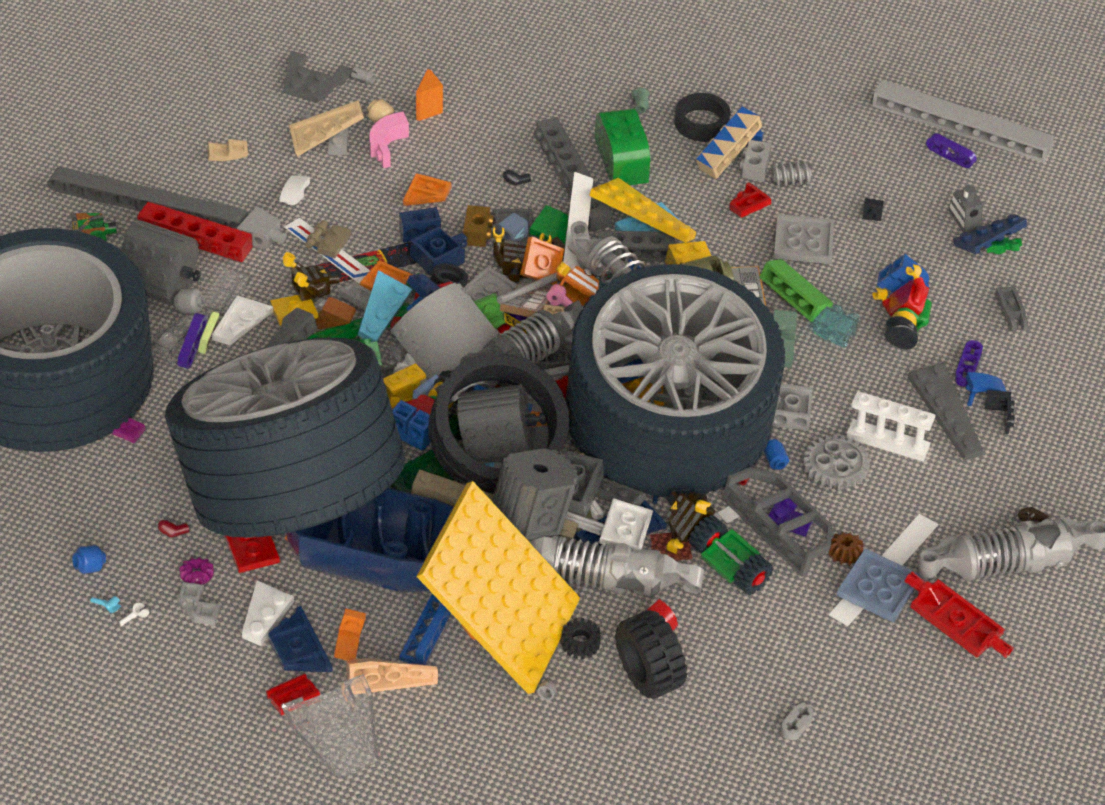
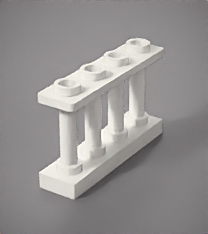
[846,391,935,462]

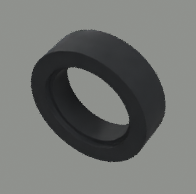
[674,93,731,142]

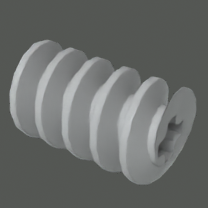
[771,161,811,187]

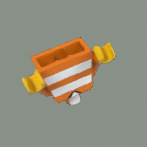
[556,261,599,306]

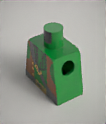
[71,213,117,241]

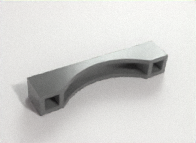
[263,307,318,348]

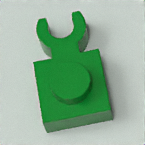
[986,237,1022,254]

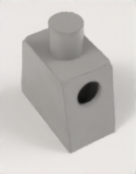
[237,206,286,249]

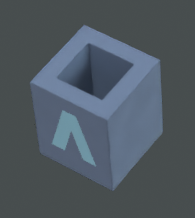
[498,213,528,242]

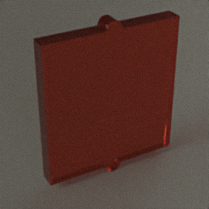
[650,532,693,561]

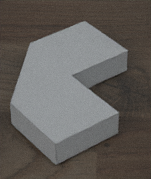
[178,582,220,626]

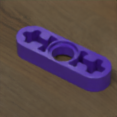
[926,133,977,168]
[177,313,208,369]
[955,340,983,387]

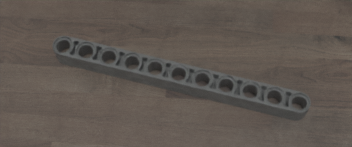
[48,167,249,229]

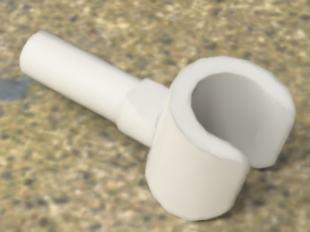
[119,603,149,626]

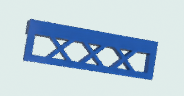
[399,594,451,665]

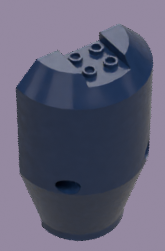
[286,488,454,593]

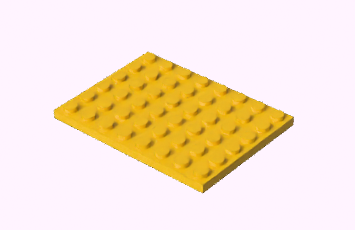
[416,481,580,694]

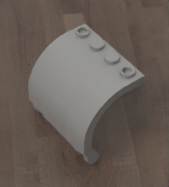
[390,283,500,379]

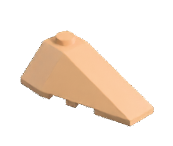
[346,658,438,695]

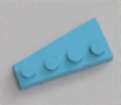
[358,270,412,341]

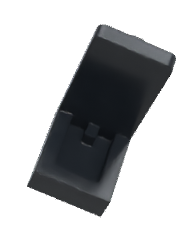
[984,390,1015,434]

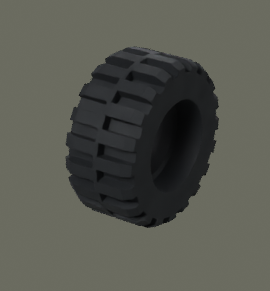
[615,610,687,699]

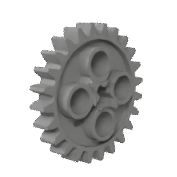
[803,434,870,490]

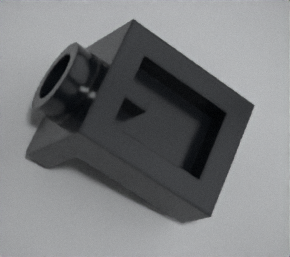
[862,198,884,221]

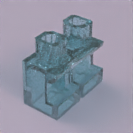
[812,305,859,348]

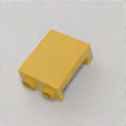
[383,363,426,402]

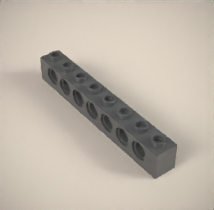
[534,117,612,232]

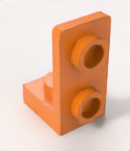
[334,608,366,661]

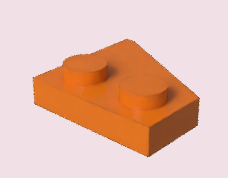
[403,173,452,206]

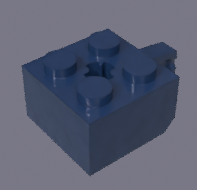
[411,227,467,276]

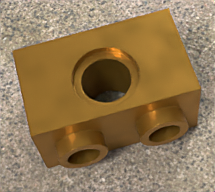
[463,205,494,247]

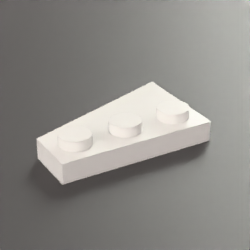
[212,296,273,345]
[242,581,294,646]

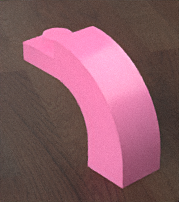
[369,112,409,168]

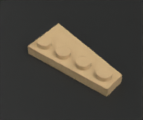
[289,100,364,156]

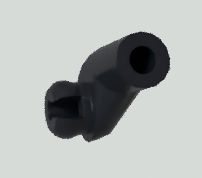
[503,170,531,186]

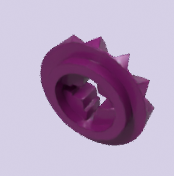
[180,556,214,584]

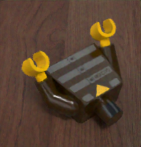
[493,227,552,282]
[283,252,339,301]
[666,491,716,554]

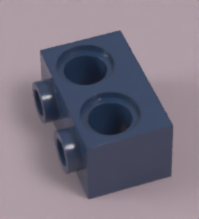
[399,207,441,242]

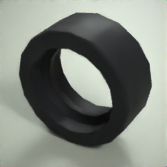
[430,263,468,288]

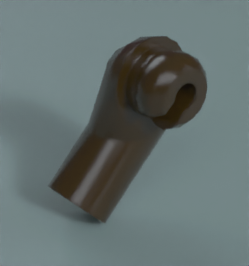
[1018,507,1050,522]

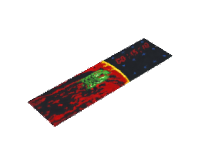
[315,242,417,283]

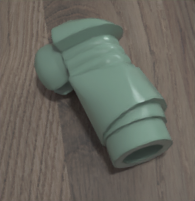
[632,87,650,113]

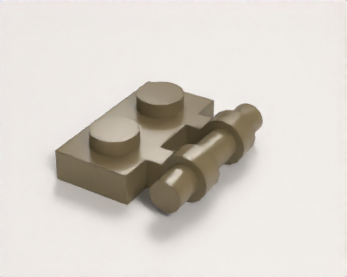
[305,220,351,258]

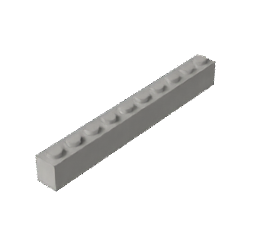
[872,80,1054,163]

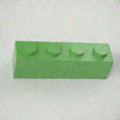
[759,259,833,322]

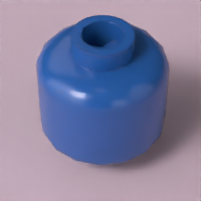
[72,545,106,574]

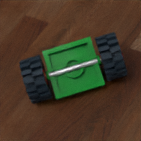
[689,515,773,595]

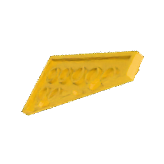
[589,178,697,243]

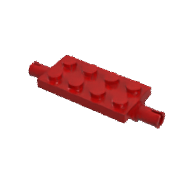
[905,571,1014,658]

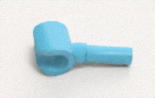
[90,596,121,613]

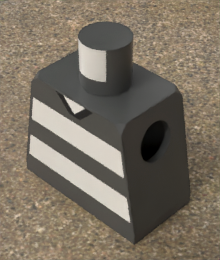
[948,185,983,233]

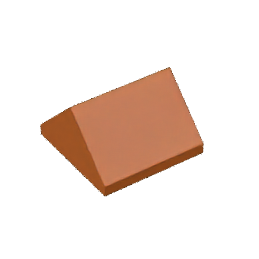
[416,69,443,121]

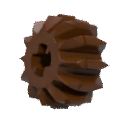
[828,531,864,567]

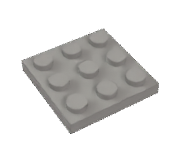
[774,214,834,264]

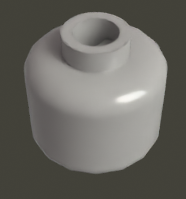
[174,288,205,314]

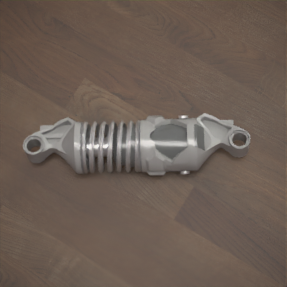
[918,517,1105,581]
[529,535,704,597]

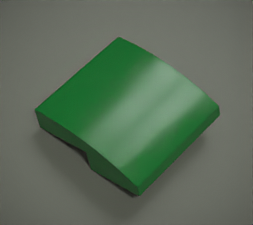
[530,205,569,245]

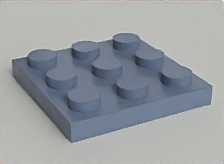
[837,548,922,623]

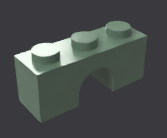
[773,310,798,368]

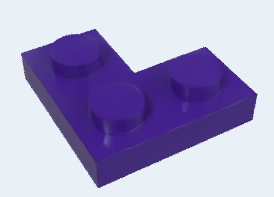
[769,498,813,537]

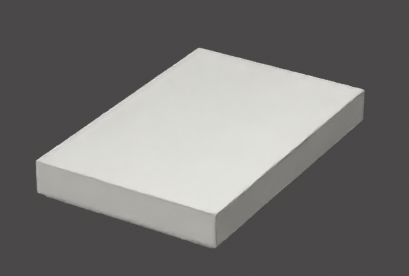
[599,499,653,552]

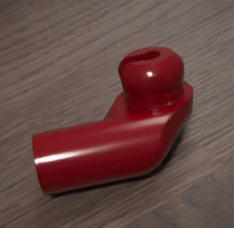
[158,520,190,538]

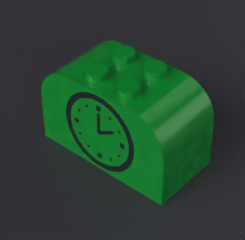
[595,108,650,185]

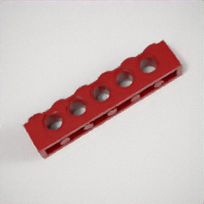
[137,202,253,262]

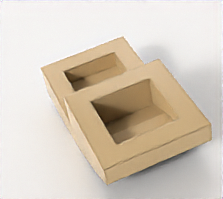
[207,139,248,161]

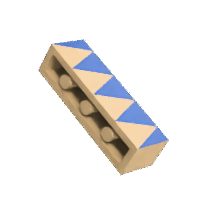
[696,106,762,179]

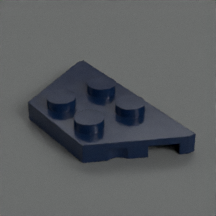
[268,606,333,673]

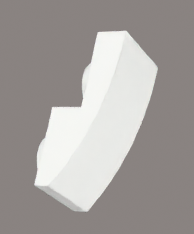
[279,175,310,205]

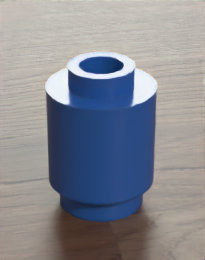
[764,439,789,470]

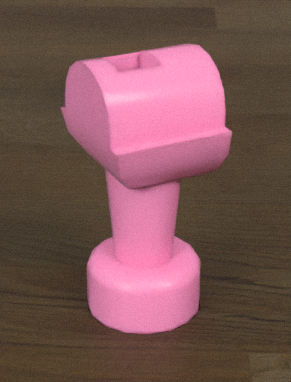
[546,284,583,307]

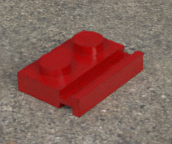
[266,674,321,716]

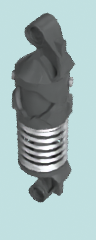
[434,300,584,405]

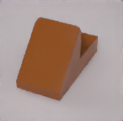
[315,297,356,329]

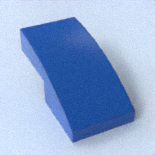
[966,372,1007,393]

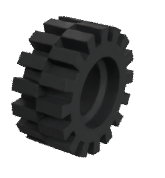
[561,618,601,659]

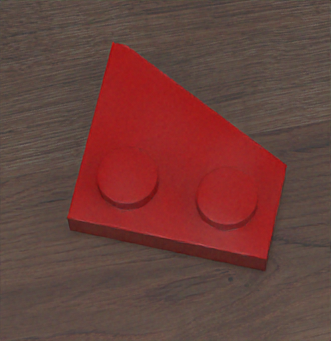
[730,182,771,218]

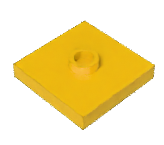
[270,295,318,326]

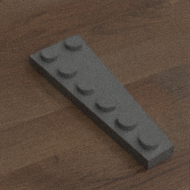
[908,363,983,460]

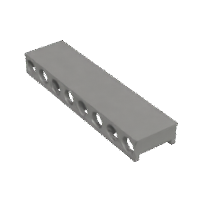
[650,376,813,431]

